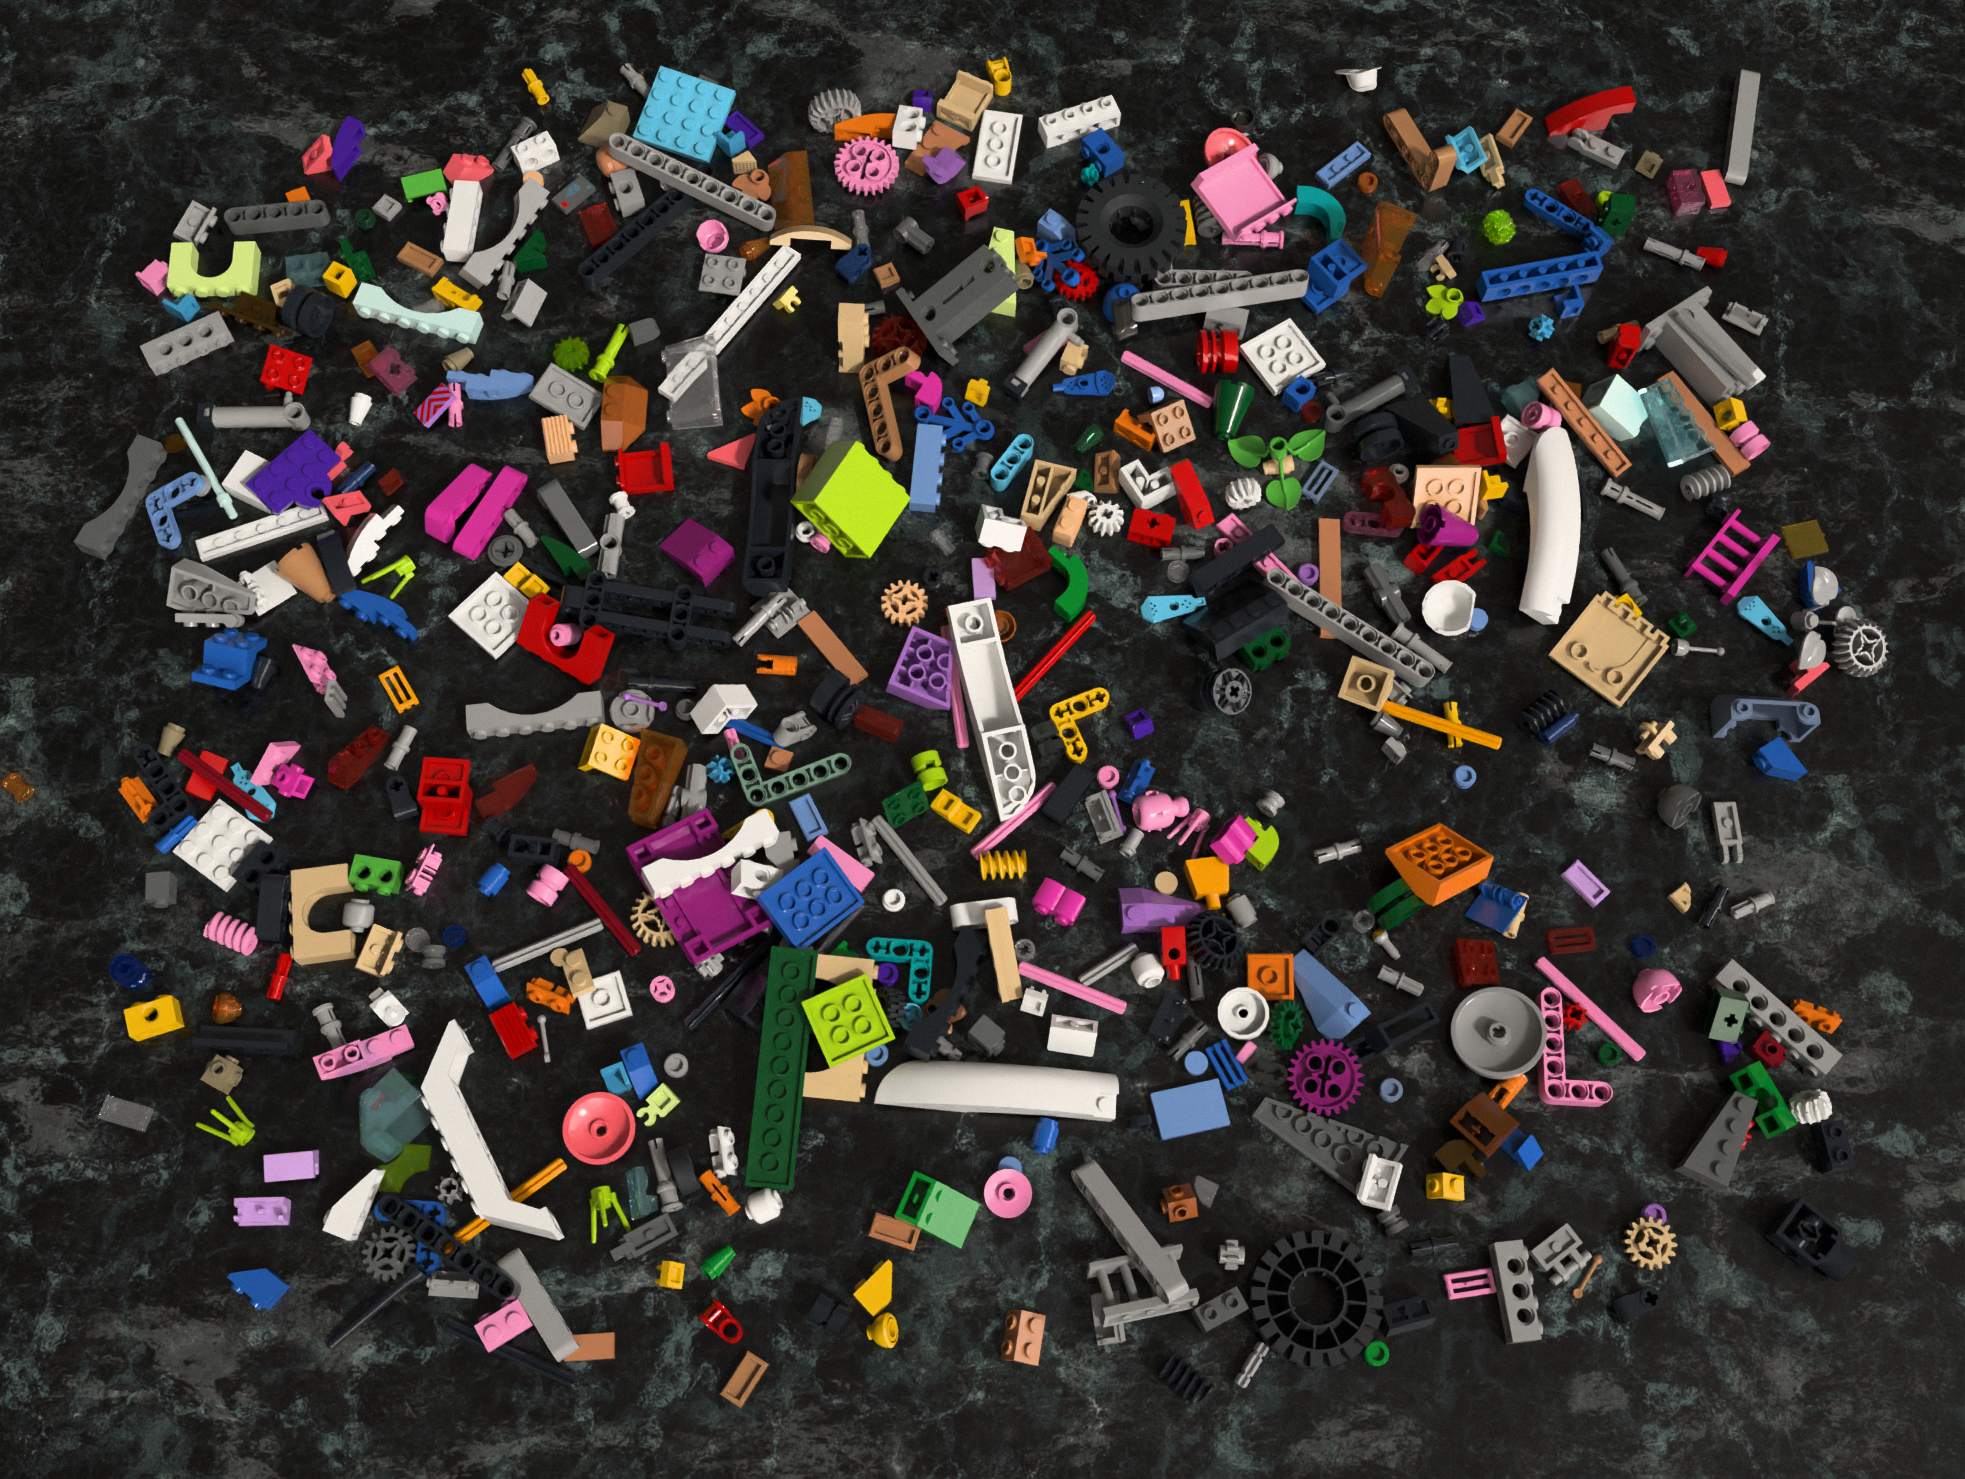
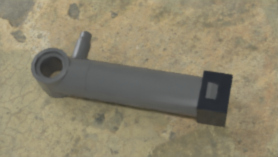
[1323,364,1419,433]

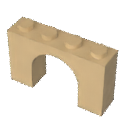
[289,863,357,965]

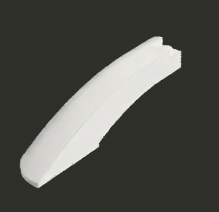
[946,597,1035,822]
[874,1060,1119,1122]

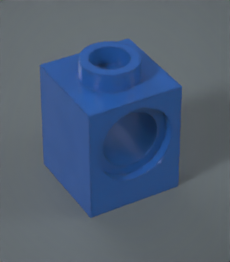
[1281,375,1316,413]

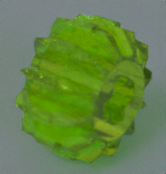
[1482,209,1516,245]
[553,335,590,372]

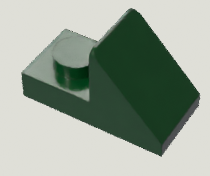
[513,230,548,273]

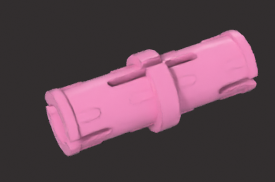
[447,383,463,427]

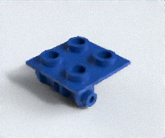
[1465,880,1528,934]

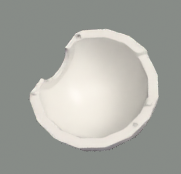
[1422,580,1476,636]

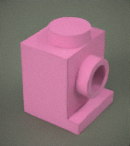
[135,259,169,296]

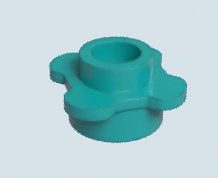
[1081,163,1099,187]

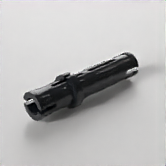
[629,674,697,693]

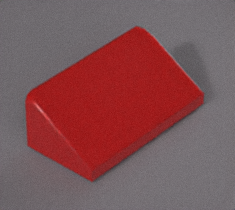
[185,750,229,802]

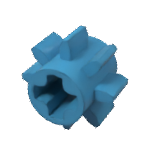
[1528,314,1555,341]
[706,755,735,783]

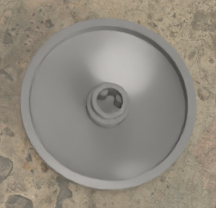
[1451,987,1547,1079]

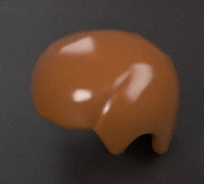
[994,610,1017,643]

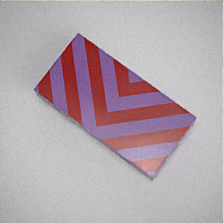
[413,383,457,428]

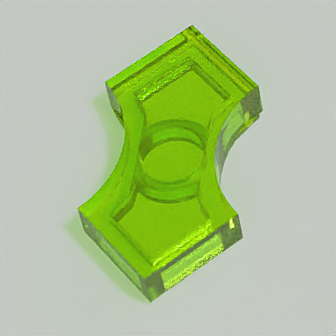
[377,1144,432,1193]

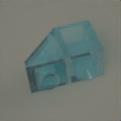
[1501,373,1542,419]

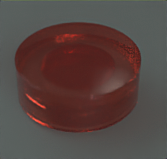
[1301,401,1323,423]

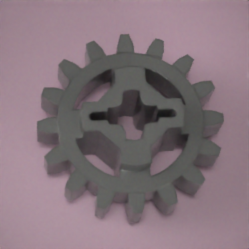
[362,1226,417,1282]

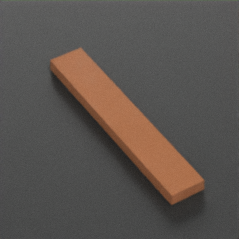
[1535,368,1632,479]
[1655,371,1751,477]
[1317,518,1342,639]

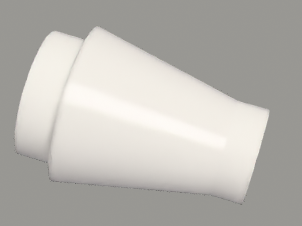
[348,393,372,426]

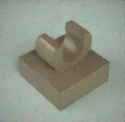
[1635,150,1663,179]

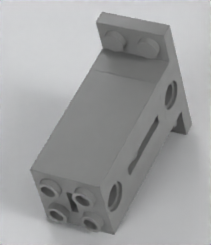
[1637,286,1758,408]

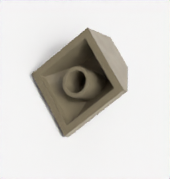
[578,101,630,148]

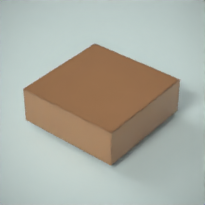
[873,262,900,289]

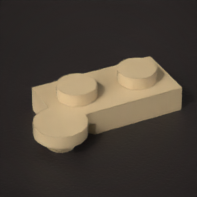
[550,948,596,998]

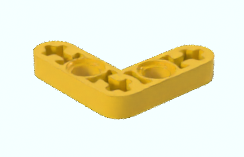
[1049,687,1109,764]

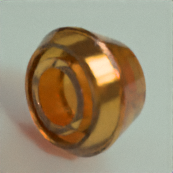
[213,992,242,1024]

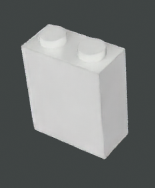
[222,450,273,515]

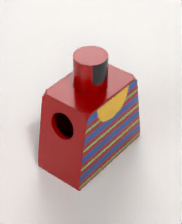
[1157,926,1186,980]

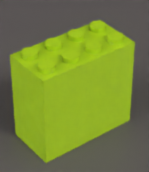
[790,440,911,558]

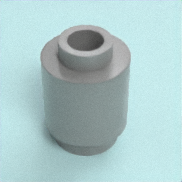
[1226,893,1257,929]

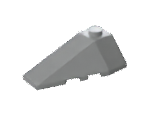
[166,558,257,615]

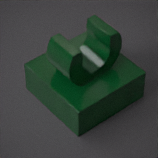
[1665,611,1698,639]

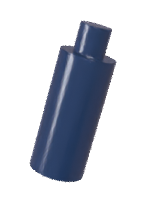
[1539,711,1579,745]

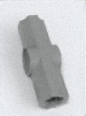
[597,513,625,580]
[681,764,708,820]

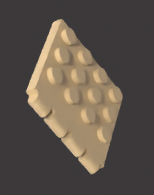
[1548,591,1670,708]

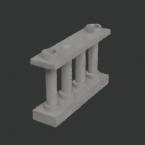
[1087,1244,1199,1328]

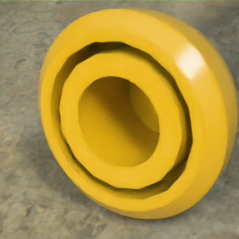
[867,1312,898,1348]

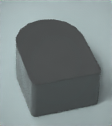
[628,318,660,346]

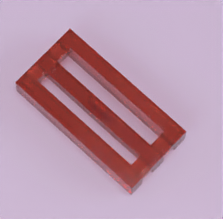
[1546,926,1597,955]

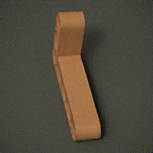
[1383,108,1457,192]
[859,346,921,462]

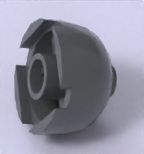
[1657,783,1702,829]

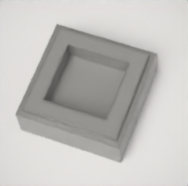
[372,194,402,222]

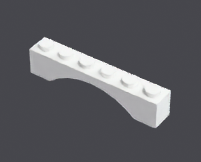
[641,809,779,899]

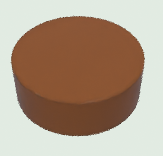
[1357,172,1378,193]

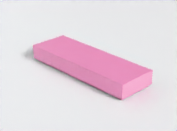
[807,834,875,893]

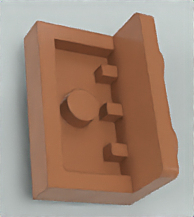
[1001,1310,1046,1366]

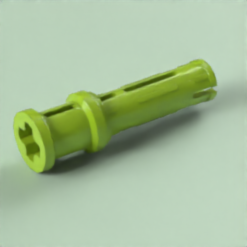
[589,324,629,383]

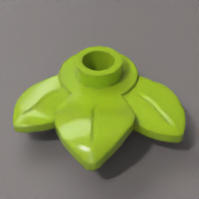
[1425,285,1463,319]

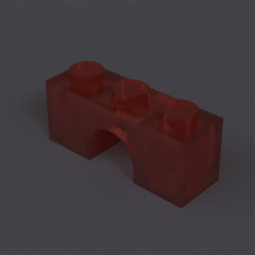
[1360,465,1416,531]

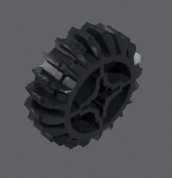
[1185,910,1244,972]

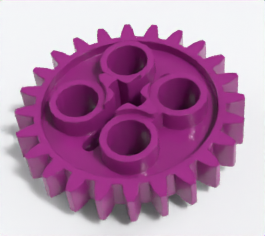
[1287,1039,1365,1116]

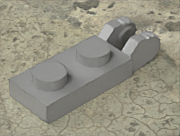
[1568,128,1625,169]
[1711,802,1743,864]

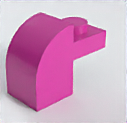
[905,371,942,414]

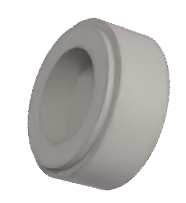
[664,1053,688,1078]

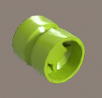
[910,750,948,791]

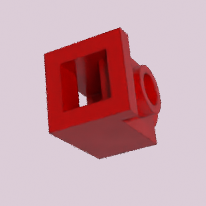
[956,186,989,221]

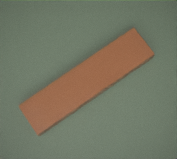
[797,610,868,686]

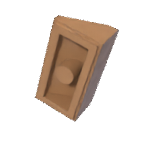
[1093,450,1121,494]

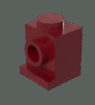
[1744,1030,1786,1070]

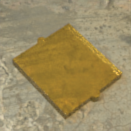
[1781,520,1829,559]

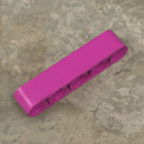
[453,466,527,560]

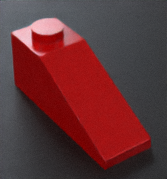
[1169,458,1215,530]

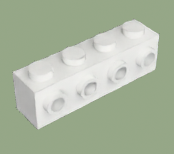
[1038,95,1121,148]
[440,180,483,262]

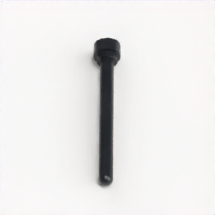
[327,1261,428,1349]

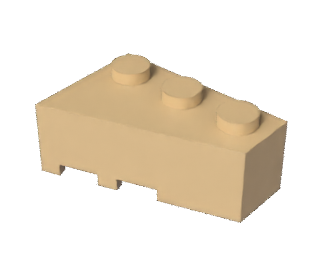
[1020,459,1077,531]

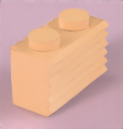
[541,414,578,464]
[1052,495,1088,548]

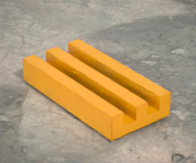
[378,665,419,714]

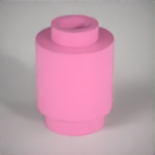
[550,623,582,646]

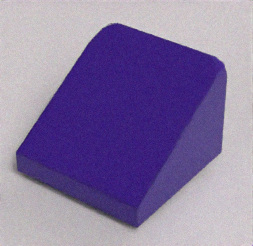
[912,90,932,112]
[1456,301,1486,326]
[1123,708,1154,740]

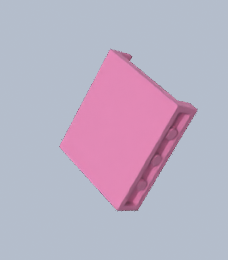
[1191,143,1297,242]

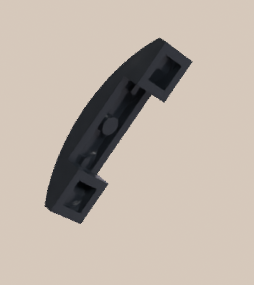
[317,527,358,597]

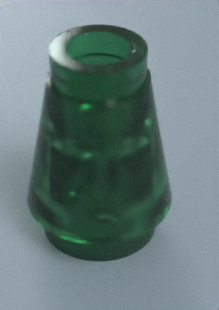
[1073,423,1104,454]

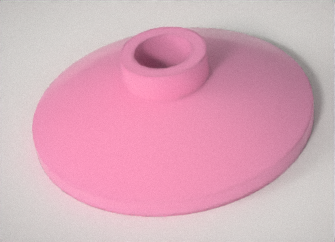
[984,1169,1032,1218]

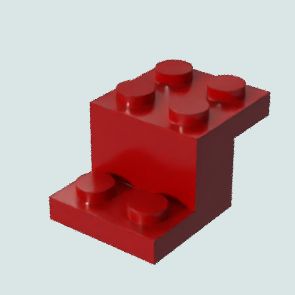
[417,757,473,836]

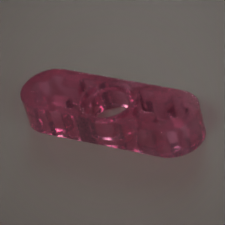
[1342,511,1405,537]

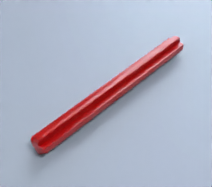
[1013,610,1096,702]

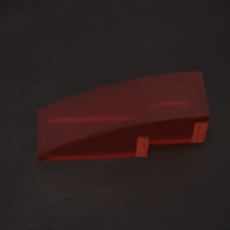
[475,763,539,821]

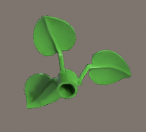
[1228,429,1325,510]

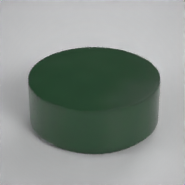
[1595,1042,1621,1067]

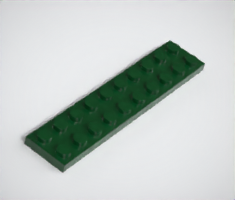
[744,946,818,1190]

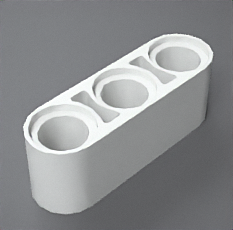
[950,897,1018,931]

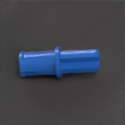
[154,814,198,855]

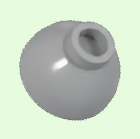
[1258,153,1283,180]

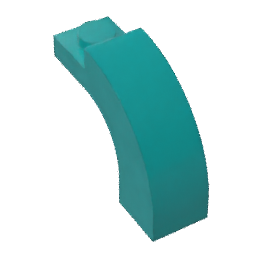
[1294,186,1346,246]

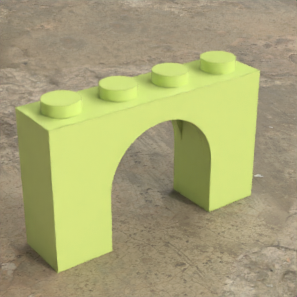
[167,241,261,298]

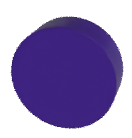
[876,962,898,987]

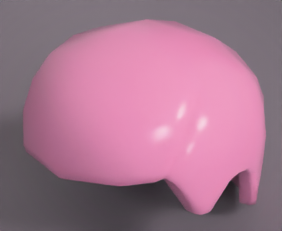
[696,219,729,254]

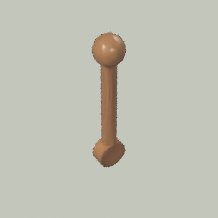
[1572,1254,1603,1299]

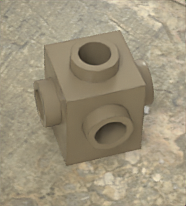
[200,1054,244,1095]

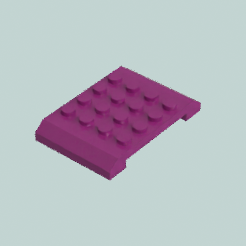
[626,808,774,966]

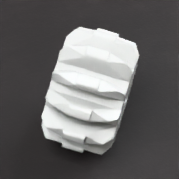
[1225,477,1262,510]
[1088,500,1124,537]
[1789,1089,1832,1124]

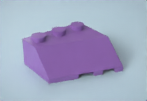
[886,626,953,710]

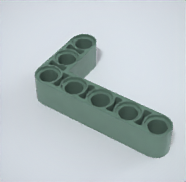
[730,743,851,807]

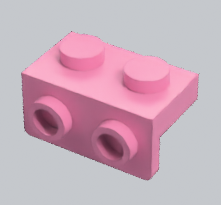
[474,1299,533,1352]

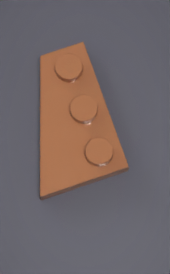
[905,120,970,176]

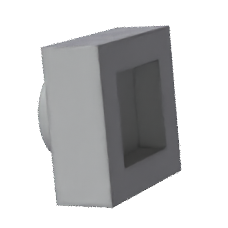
[1381,736,1407,765]

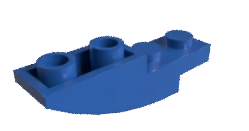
[338,590,419,641]

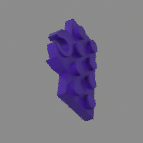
[245,429,342,517]

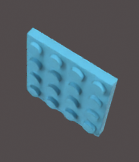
[633,66,736,163]

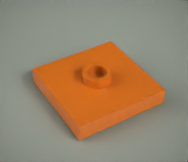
[1247,954,1294,1001]

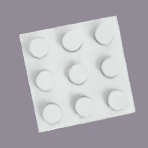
[1239,318,1326,396]
[448,572,529,660]
[172,799,273,892]

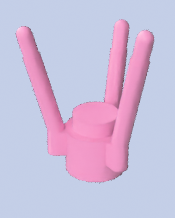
[1167,808,1211,859]

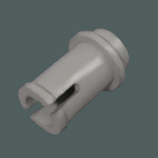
[1119,828,1144,858]

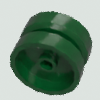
[1365,877,1425,931]

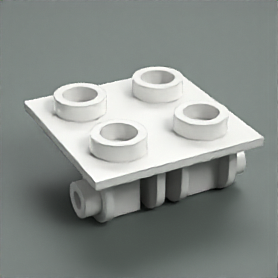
[237,560,297,616]

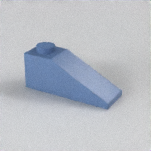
[1037,209,1087,266]

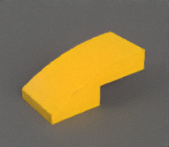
[503,562,551,600]
[930,789,982,834]

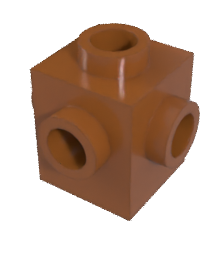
[1159,1183,1198,1222]

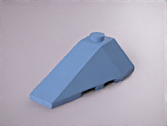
[1293,949,1371,1045]

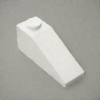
[323,1168,386,1241]

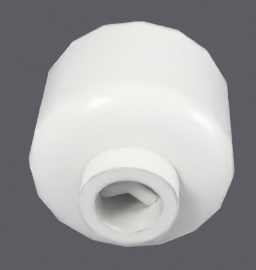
[1131,952,1164,988]
[745,1188,783,1224]

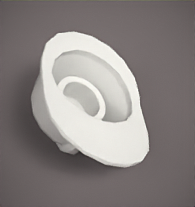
[1334,66,1382,92]

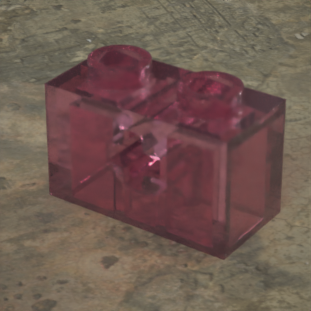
[1666,169,1706,216]
[366,346,418,397]

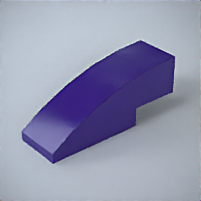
[332,116,366,182]

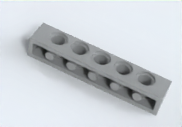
[1708,959,1842,1079]

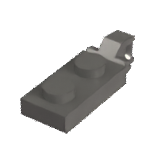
[610,1213,678,1261]

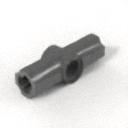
[1363,563,1411,626]

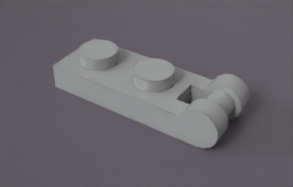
[175,613,245,628]

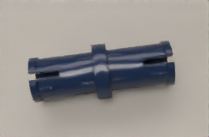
[336,460,377,495]

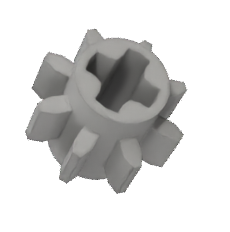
[694,953,724,977]
[435,1173,465,1205]
[1218,1239,1245,1270]

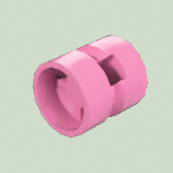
[1521,401,1562,433]
[1729,421,1770,461]
[526,864,569,907]

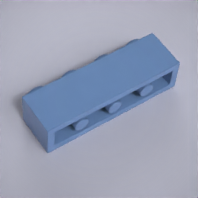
[909,423,947,513]

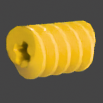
[979,850,1026,880]

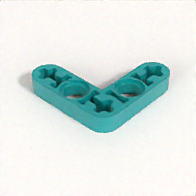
[866,937,933,1007]

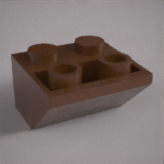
[1449,1092,1520,1158]

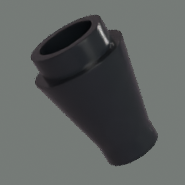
[250,656,277,690]

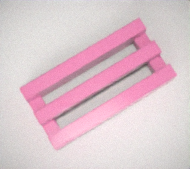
[1443,1268,1497,1300]

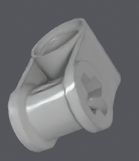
[773,711,817,747]

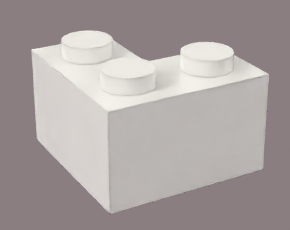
[1118,459,1176,509]
[975,504,1027,552]
[690,684,758,734]

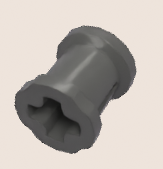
[971,452,994,480]

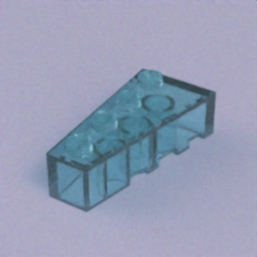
[1638,378,1717,468]

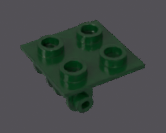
[881,779,930,829]

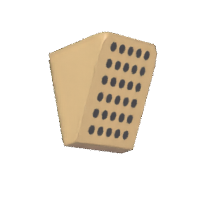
[731,151,757,174]

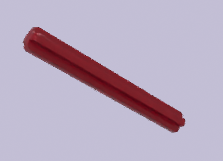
[177,748,273,822]
[563,864,642,956]

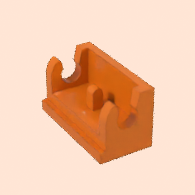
[1113,408,1157,452]

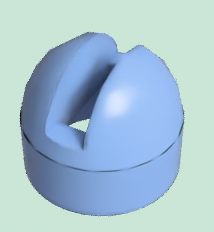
[1147,386,1164,404]

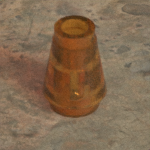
[739,237,771,261]

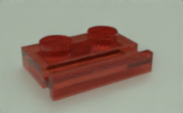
[578,202,618,248]

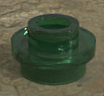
[354,209,376,229]

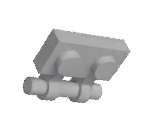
[1529,1223,1592,1286]

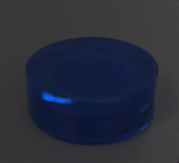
[1631,935,1656,959]

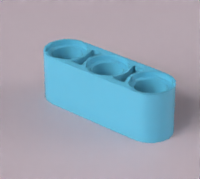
[990,434,1033,491]

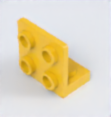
[578,723,640,781]

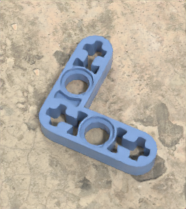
[145,472,205,549]

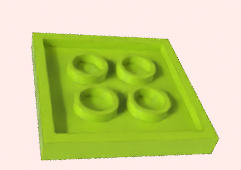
[801,973,895,1068]

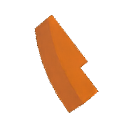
[834,113,896,142]

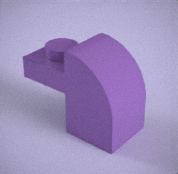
[922,146,966,184]

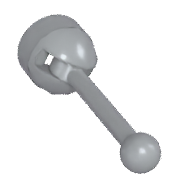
[1671,638,1725,656]

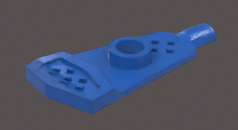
[1052,370,1116,396]

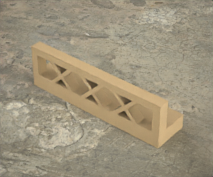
[983,906,1023,1003]

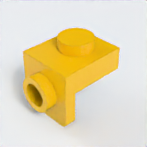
[1426,1172,1464,1201]

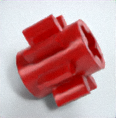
[1562,1002,1588,1031]

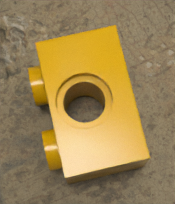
[124,994,184,1041]

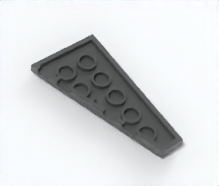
[1251,1097,1409,1195]

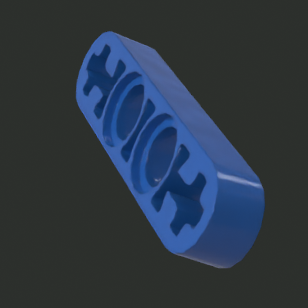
[1523,189,1594,240]

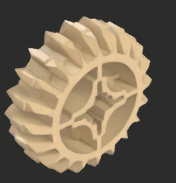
[630,892,675,947]

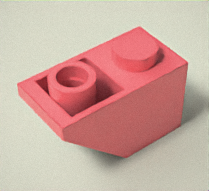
[443,154,494,186]

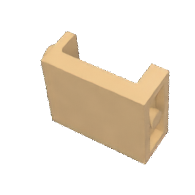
[937,70,993,132]

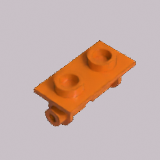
[118,776,160,823]
[526,977,576,1015]
[1790,998,1842,1034]

